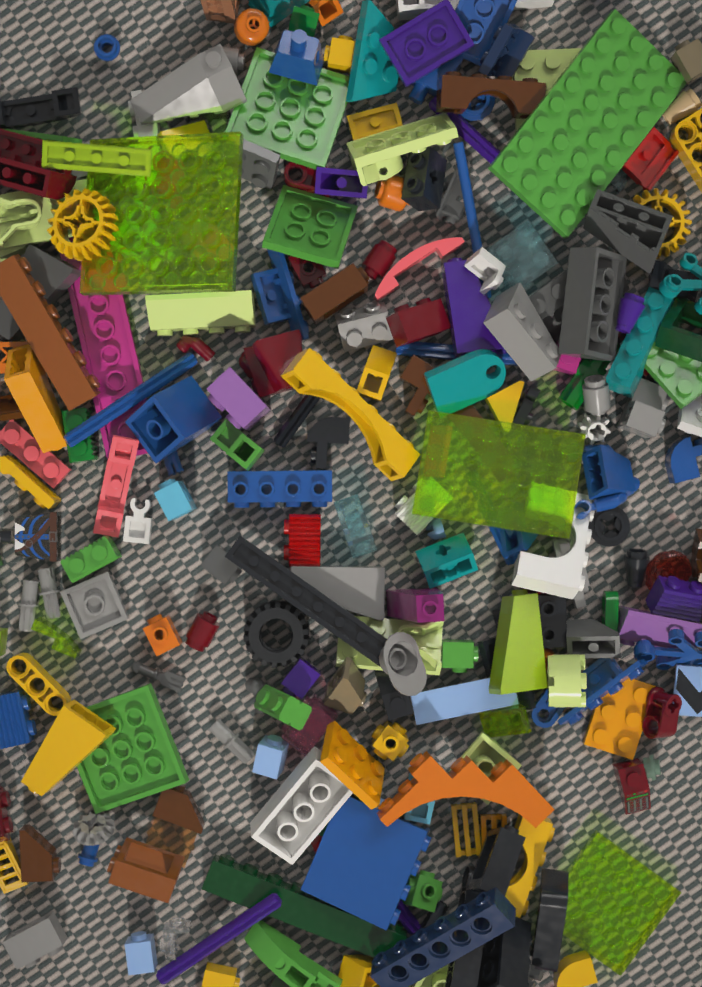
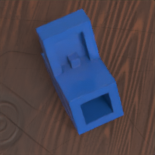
[665,437,702,483]

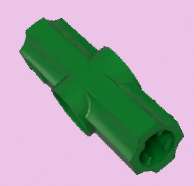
[558,342,621,410]

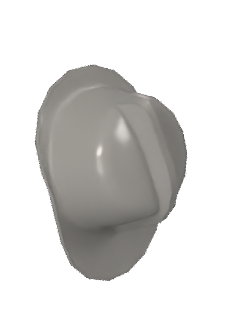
[379,632,427,696]

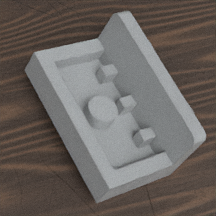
[335,301,393,352]

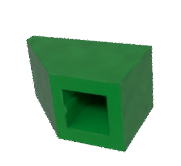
[288,5,320,37]

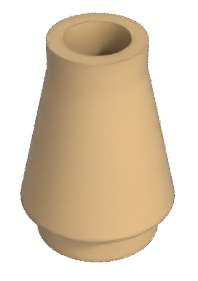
[662,89,702,126]

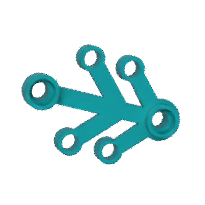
[659,252,702,315]

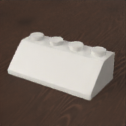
[250,746,353,865]

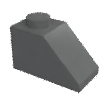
[566,619,621,658]

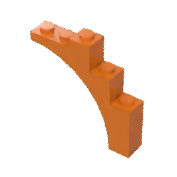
[377,751,555,828]

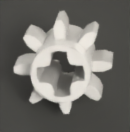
[577,413,611,445]

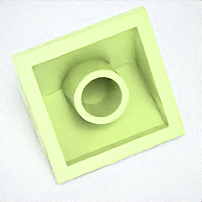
[448,732,522,805]

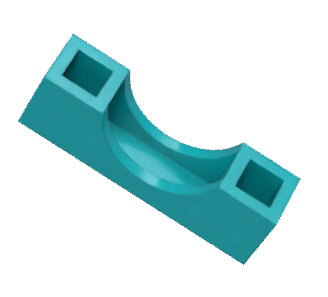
[605,287,674,398]

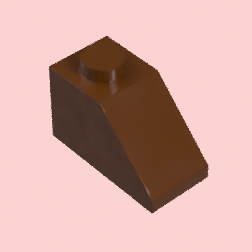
[152,784,205,834]
[19,824,61,883]

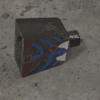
[0,512,62,562]

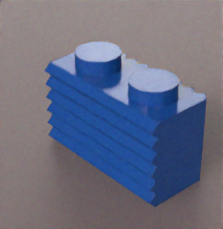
[0,689,37,749]

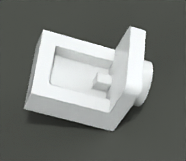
[464,247,506,295]

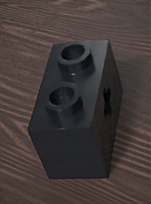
[401,147,447,211]

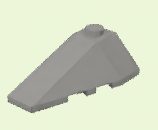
[130,44,247,125]

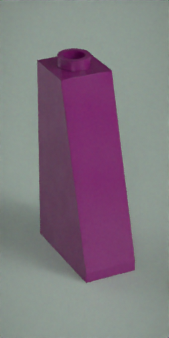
[386,587,445,623]

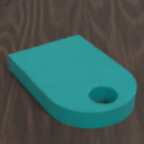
[423,349,506,419]

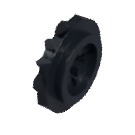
[589,507,630,547]

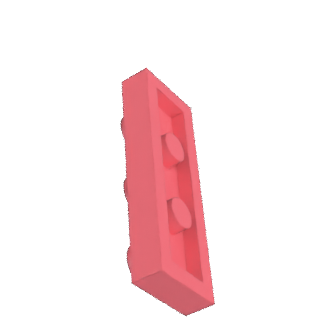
[0,419,72,489]

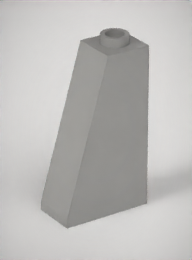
[291,565,385,620]

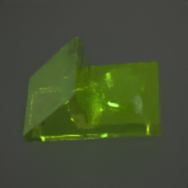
[479,704,532,738]

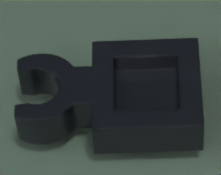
[511,385,541,430]

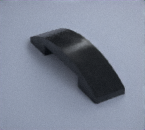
[0,87,82,129]

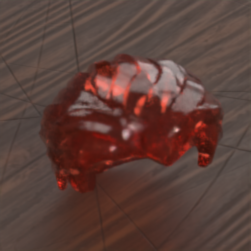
[645,550,692,590]

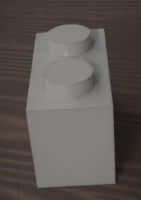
[2,911,68,970]

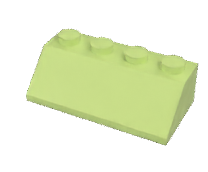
[145,290,256,337]

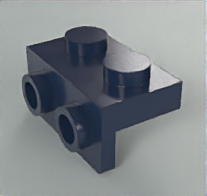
[479,23,535,77]

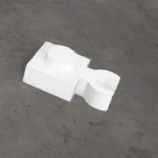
[123,498,153,544]

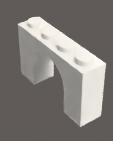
[511,482,595,599]

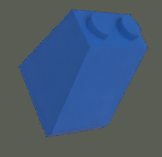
[125,375,222,464]

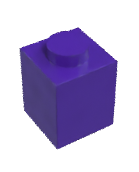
[281,656,321,699]

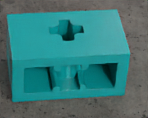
[415,533,478,589]

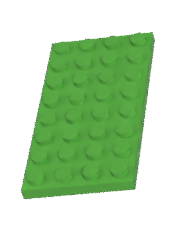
[488,9,686,238]

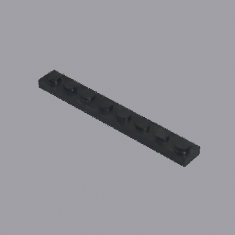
[225,535,387,667]

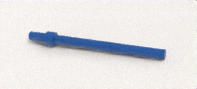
[453,142,492,298]

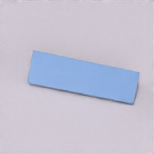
[410,677,519,725]

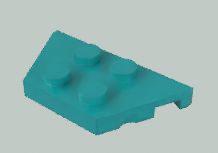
[346,0,399,102]

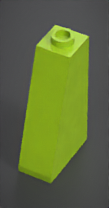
[489,589,548,695]

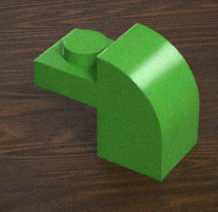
[210,419,265,471]

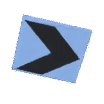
[672,664,702,717]

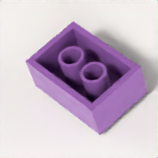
[207,367,270,431]

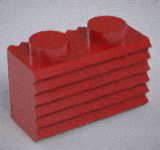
[284,514,321,567]

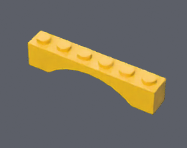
[281,348,420,481]

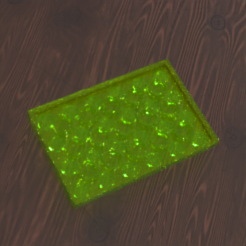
[412,410,586,539]

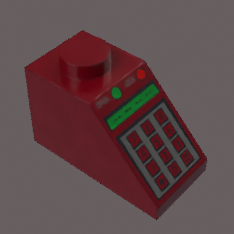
[612,758,651,815]

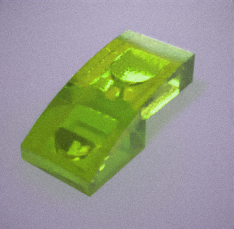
[31,617,81,658]

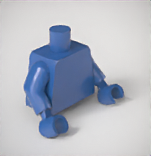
[565,442,640,519]

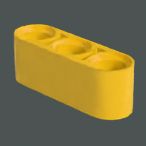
[6,652,71,716]

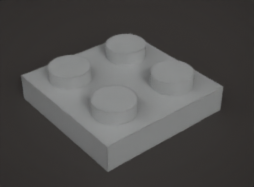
[60,571,129,640]

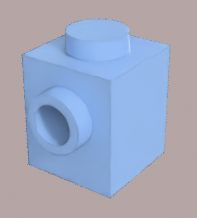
[252,735,290,780]
[124,931,158,976]

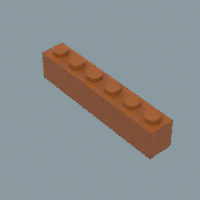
[0,254,101,411]

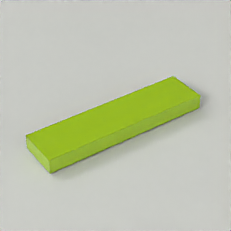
[42,140,152,177]

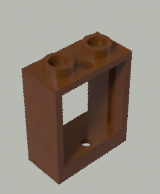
[300,263,369,325]

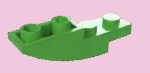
[244,920,343,987]

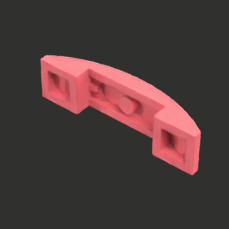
[374,237,465,302]
[93,435,139,538]

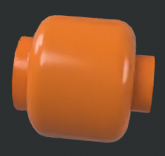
[234,8,269,46]
[374,175,409,211]

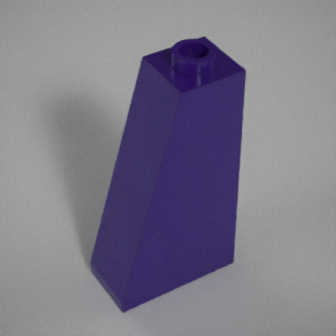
[441,258,507,359]

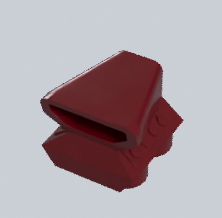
[243,329,303,398]

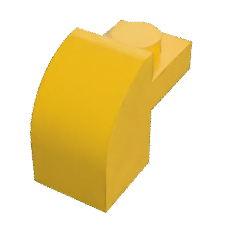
[553,950,598,987]

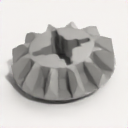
[72,811,115,846]

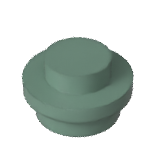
[643,754,661,781]

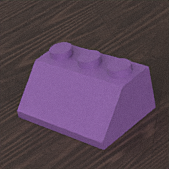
[618,606,702,649]

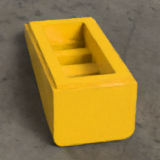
[0,837,29,894]

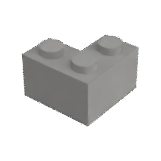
[617,378,670,438]

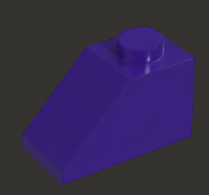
[314,167,368,198]

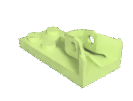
[346,113,458,186]
[0,178,99,250]
[336,616,444,675]

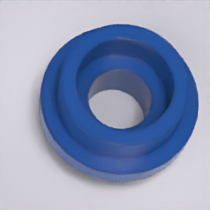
[94,34,120,61]

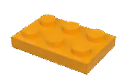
[582,678,656,760]
[320,721,385,810]

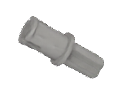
[37,567,60,620]
[18,580,39,632]
[208,718,254,764]

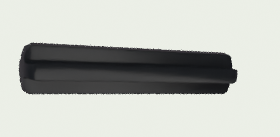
[274,395,320,448]

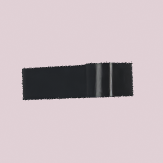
[531,868,569,972]

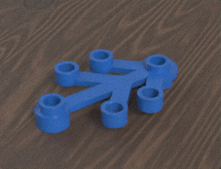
[633,629,702,670]

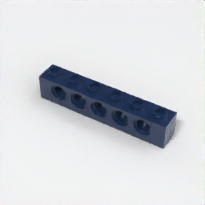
[370,887,516,987]

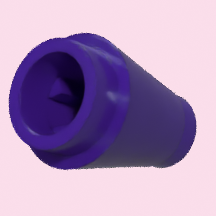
[615,293,645,334]

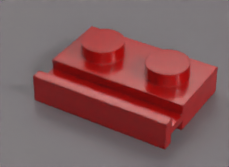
[621,127,679,191]

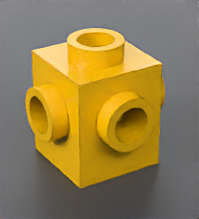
[371,720,409,761]

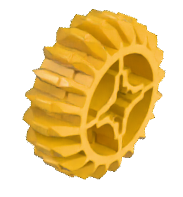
[47,188,119,262]
[633,188,692,259]

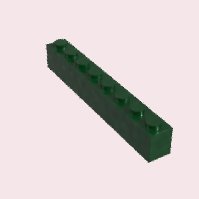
[202,854,407,957]

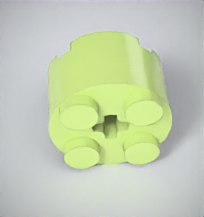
[547,654,587,707]

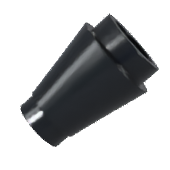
[624,548,650,588]

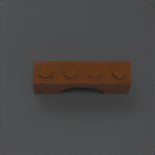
[436,71,546,119]

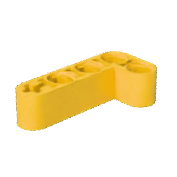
[669,108,702,193]

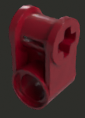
[284,162,329,197]
[642,686,682,739]

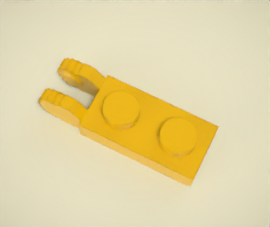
[0,455,61,509]

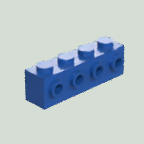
[227,470,332,508]

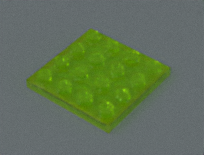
[536,830,681,976]

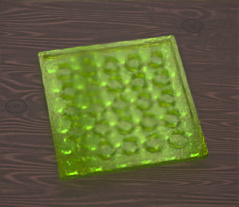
[79,132,244,295]

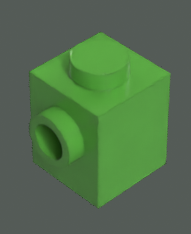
[441,639,479,673]

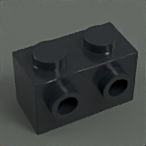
[538,594,567,648]

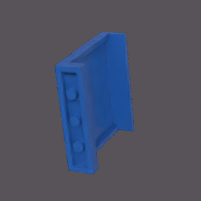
[301,794,432,930]

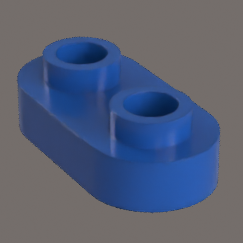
[530,688,566,728]

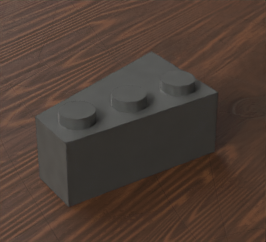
[583,189,673,274]

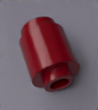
[361,240,398,280]
[185,611,220,652]

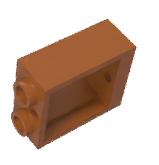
[107,837,185,903]

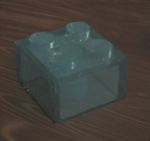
[486,220,558,289]

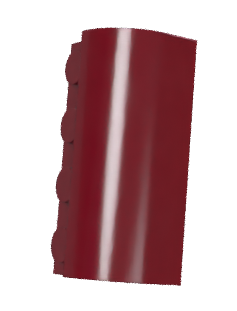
[0,129,77,200]

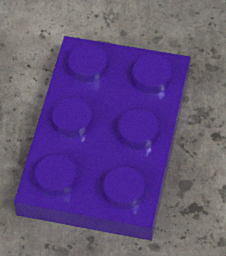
[379,0,474,87]

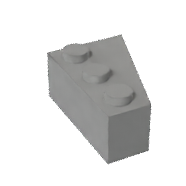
[483,282,561,382]

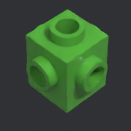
[402,870,443,913]

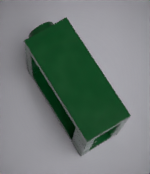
[655,297,702,362]

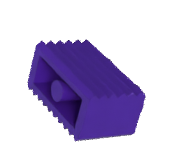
[645,575,702,622]

